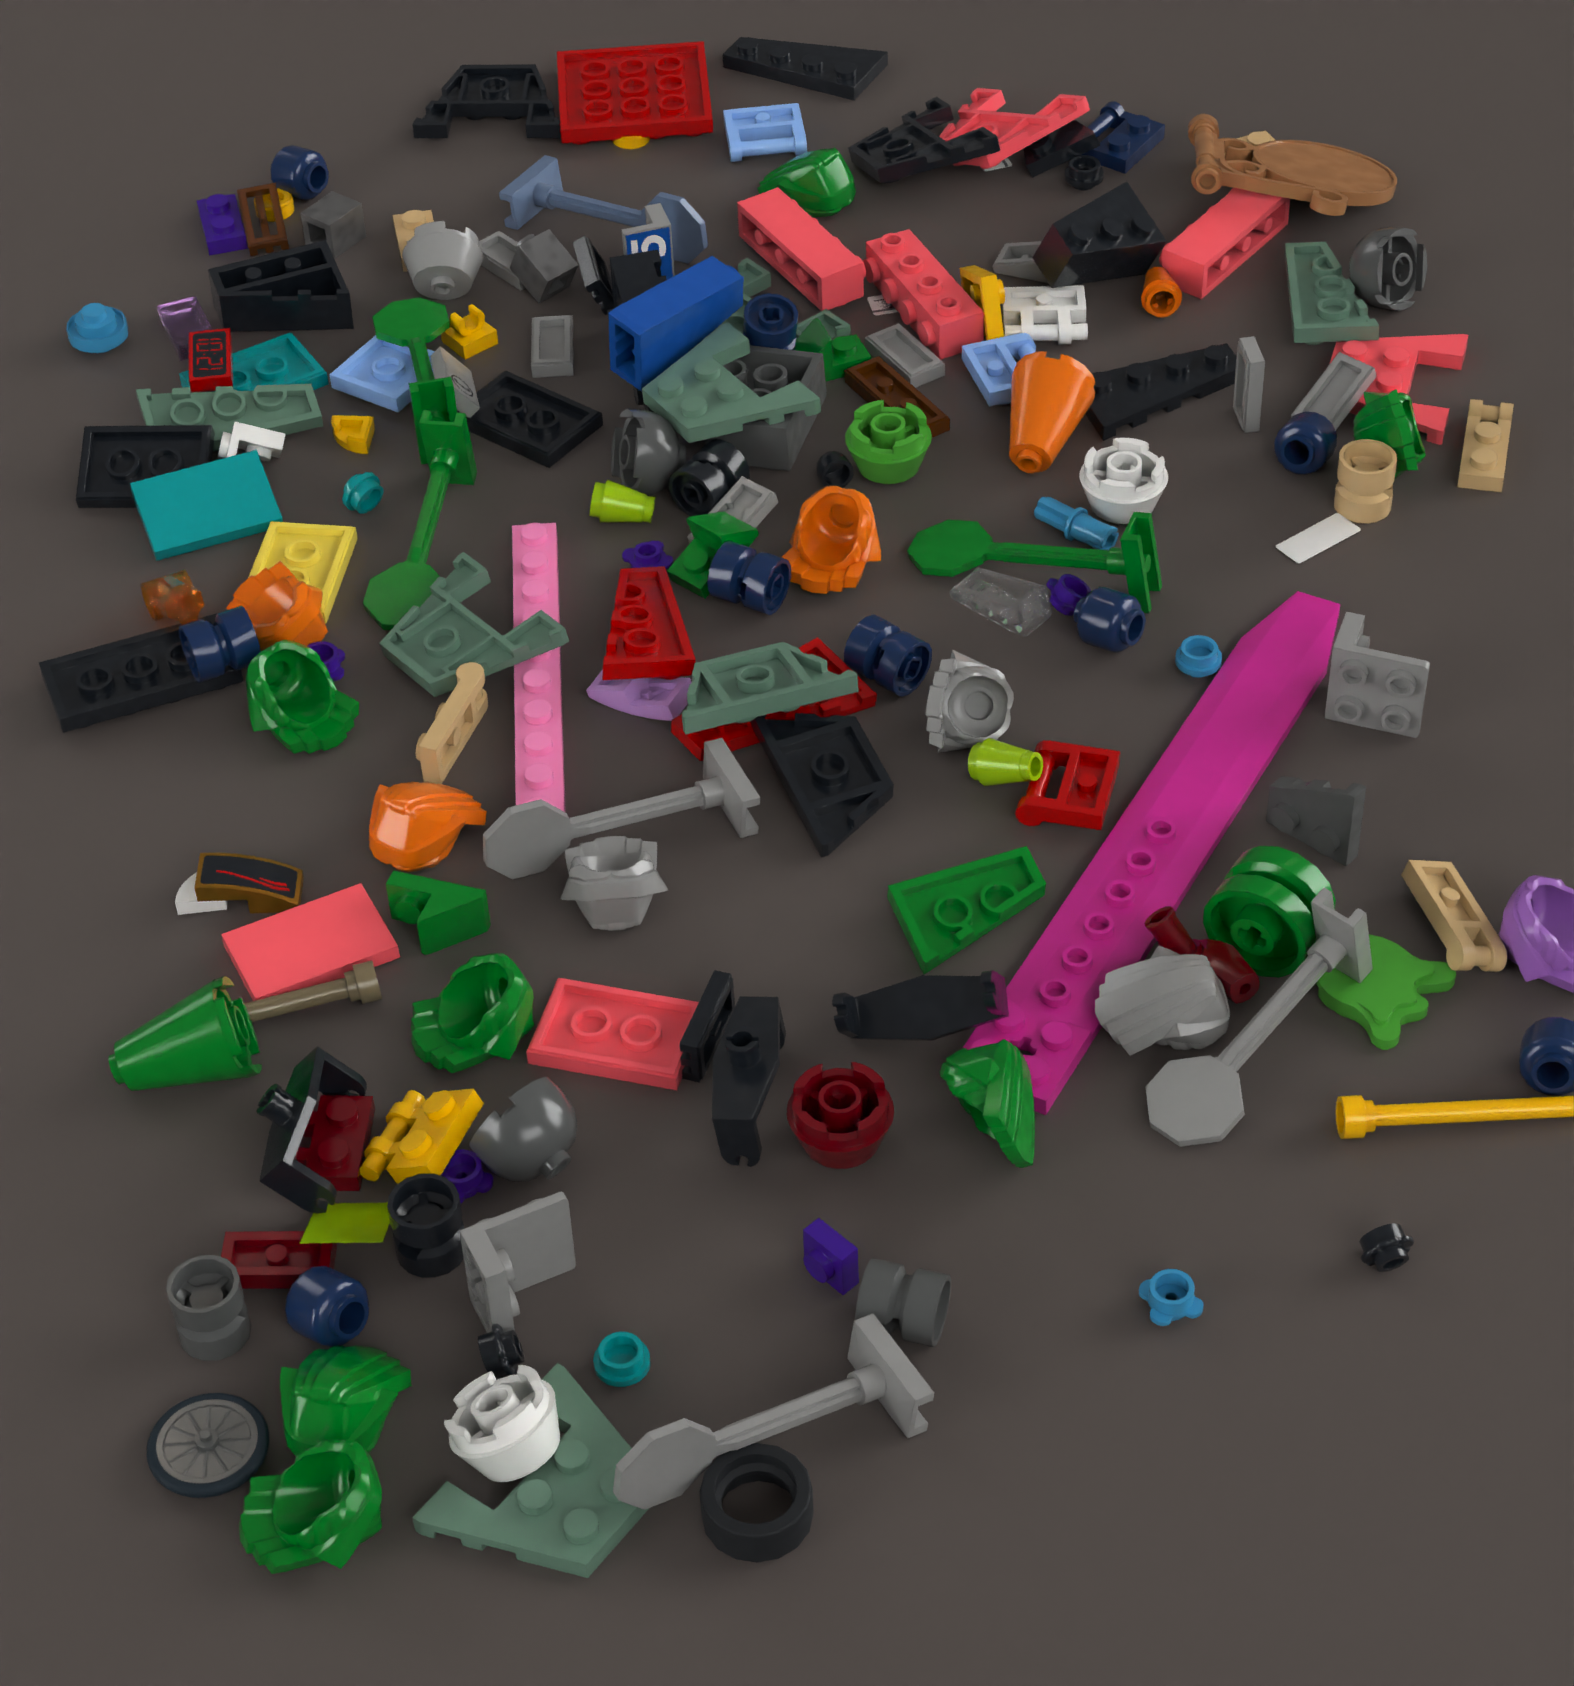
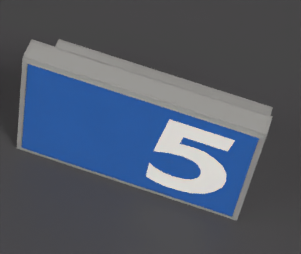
[621,203,675,280]

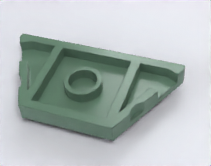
[682,642,859,734]

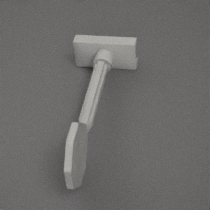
[483,738,760,880]
[1145,888,1373,1147]
[613,1313,934,1510]

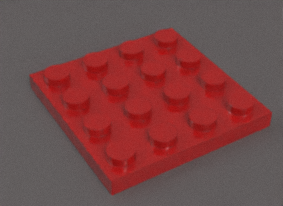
[557,41,713,145]

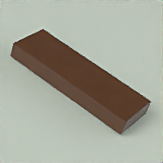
[844,356,950,438]

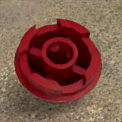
[786,1062,894,1169]

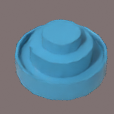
[66,303,129,353]

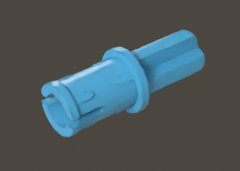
[1034,497,1119,550]

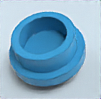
[1175,635,1222,678]

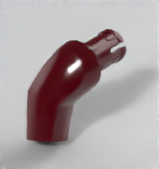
[1144,906,1260,1004]

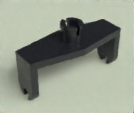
[832,970,1009,1041]
[712,996,786,1167]
[256,1046,367,1213]

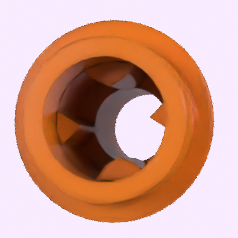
[1141,267,1182,318]

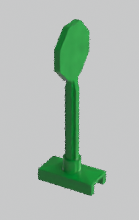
[372,297,457,465]
[363,410,477,630]
[907,512,1162,614]

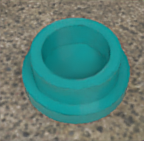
[342,472,384,514]
[593,1331,651,1387]

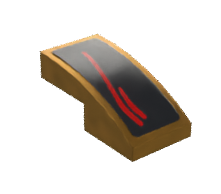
[195,853,304,914]

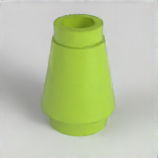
[590,479,656,523]
[968,738,1043,786]

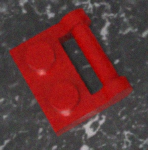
[1015,740,1120,830]

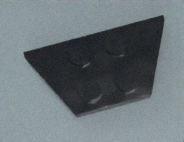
[751,713,894,858]

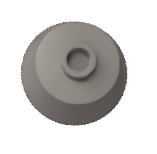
[402,221,483,300]

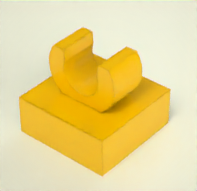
[441,304,499,360]

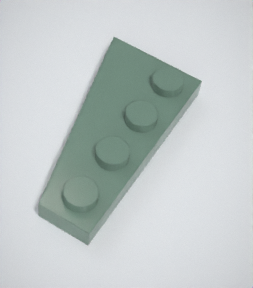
[136,384,323,452]

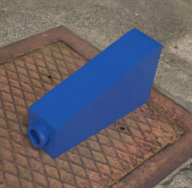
[608,256,744,392]

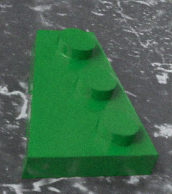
[887,846,1046,975]

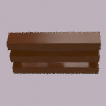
[237,183,289,256]

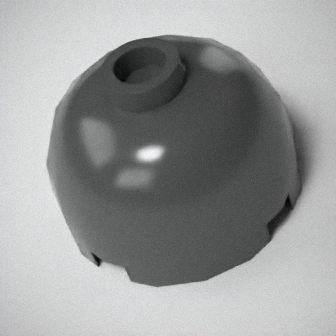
[1349,227,1428,311]
[611,408,686,496]
[470,1077,577,1182]

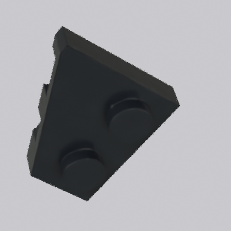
[1024,120,1100,177]

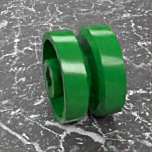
[1203,846,1336,978]

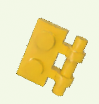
[359,1088,484,1184]

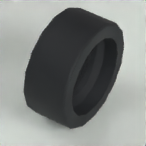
[699,1443,814,1563]

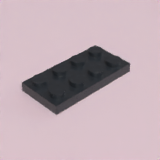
[39,613,244,733]

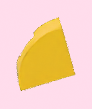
[331,415,375,454]

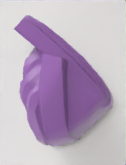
[1498,875,1574,993]

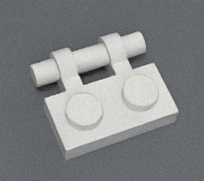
[1002,285,1088,345]

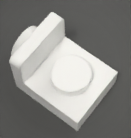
[218,422,286,461]

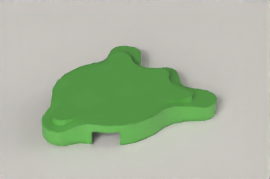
[1316,934,1456,1050]

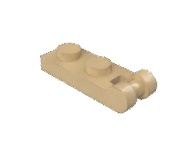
[1457,399,1514,492]
[416,662,489,784]
[1401,860,1507,972]

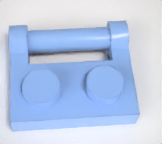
[723,103,807,162]
[961,333,1036,407]

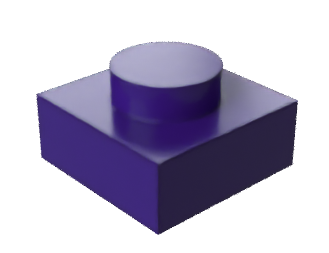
[803,1218,859,1295]

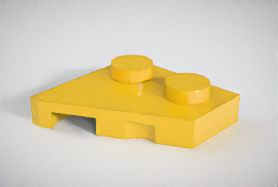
[959,265,1005,340]

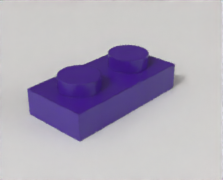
[196,194,248,256]

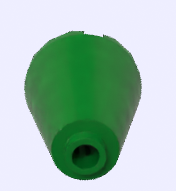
[108,976,262,1091]

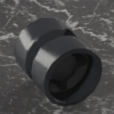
[669,439,750,516]
[387,1174,465,1278]

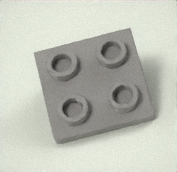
[1324,612,1430,738]
[459,1192,576,1333]

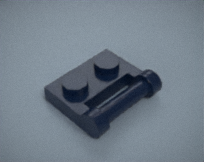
[1082,101,1165,174]

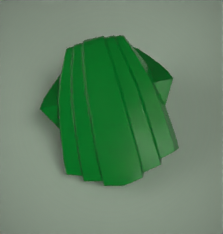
[757,148,856,217]
[1353,389,1426,479]
[246,640,359,754]
[411,953,535,1074]
[939,1039,1035,1168]
[280,1345,412,1457]
[239,1439,382,1574]

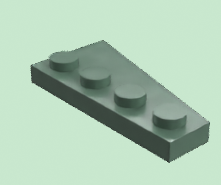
[1285,241,1379,345]

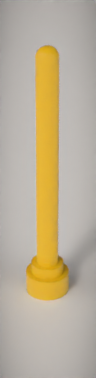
[1336,1095,1574,1139]

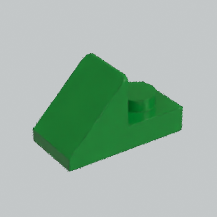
[795,318,872,381]
[667,511,759,599]
[386,870,491,955]

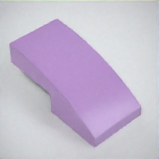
[586,670,692,721]

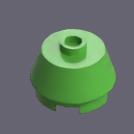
[845,400,932,484]

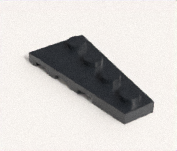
[723,37,888,101]
[1085,343,1237,441]

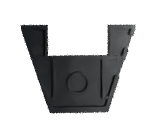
[412,64,561,138]
[848,97,1000,183]

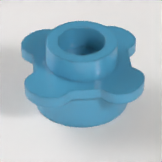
[1139,1269,1204,1326]

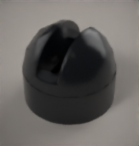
[816,451,854,488]

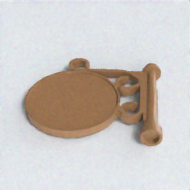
[1188,114,1397,216]

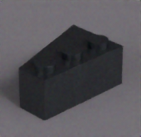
[1032,182,1167,288]
[208,240,354,332]

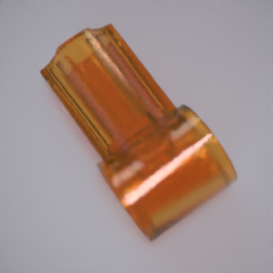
[140,569,205,625]

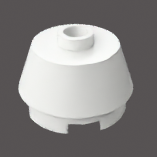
[1079,438,1168,524]
[444,1365,560,1482]

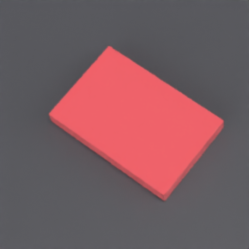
[221,883,400,1001]
[526,978,699,1091]

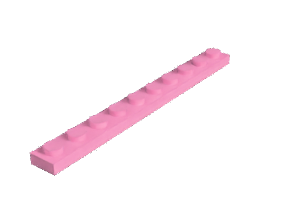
[512,523,565,812]

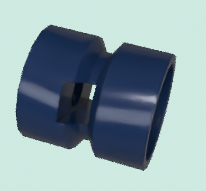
[743,293,798,350]
[708,541,791,615]
[178,606,261,683]
[844,614,932,697]

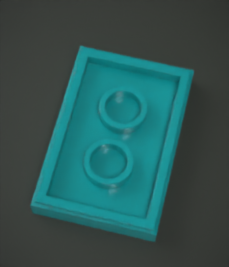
[179,333,329,392]
[130,450,283,561]

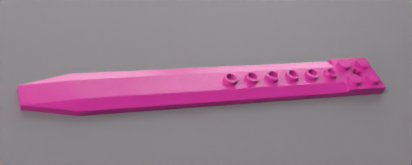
[963,591,1340,1115]

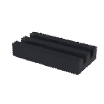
[573,235,614,315]
[679,970,735,1083]

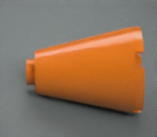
[1009,351,1095,473]

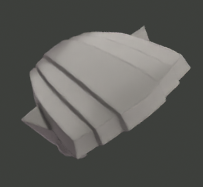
[925,650,1014,753]
[560,836,668,931]
[1095,946,1230,1056]

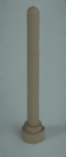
[244,960,382,1022]

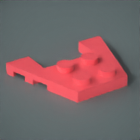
[939,88,1090,169]
[1330,334,1469,445]

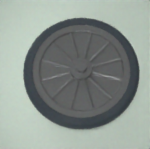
[147,1393,269,1498]

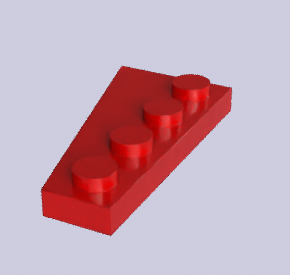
[602,566,696,680]
[671,637,877,761]

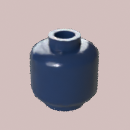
[270,145,329,200]
[1274,411,1337,475]
[1074,587,1146,652]
[1519,1017,1574,1096]
[285,1266,369,1347]

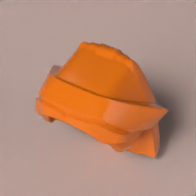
[782,486,881,594]
[226,561,328,651]
[369,782,487,872]

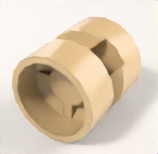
[1334,439,1397,524]

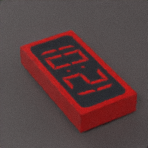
[189,328,233,393]

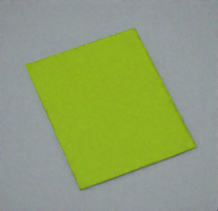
[300,1202,390,1244]

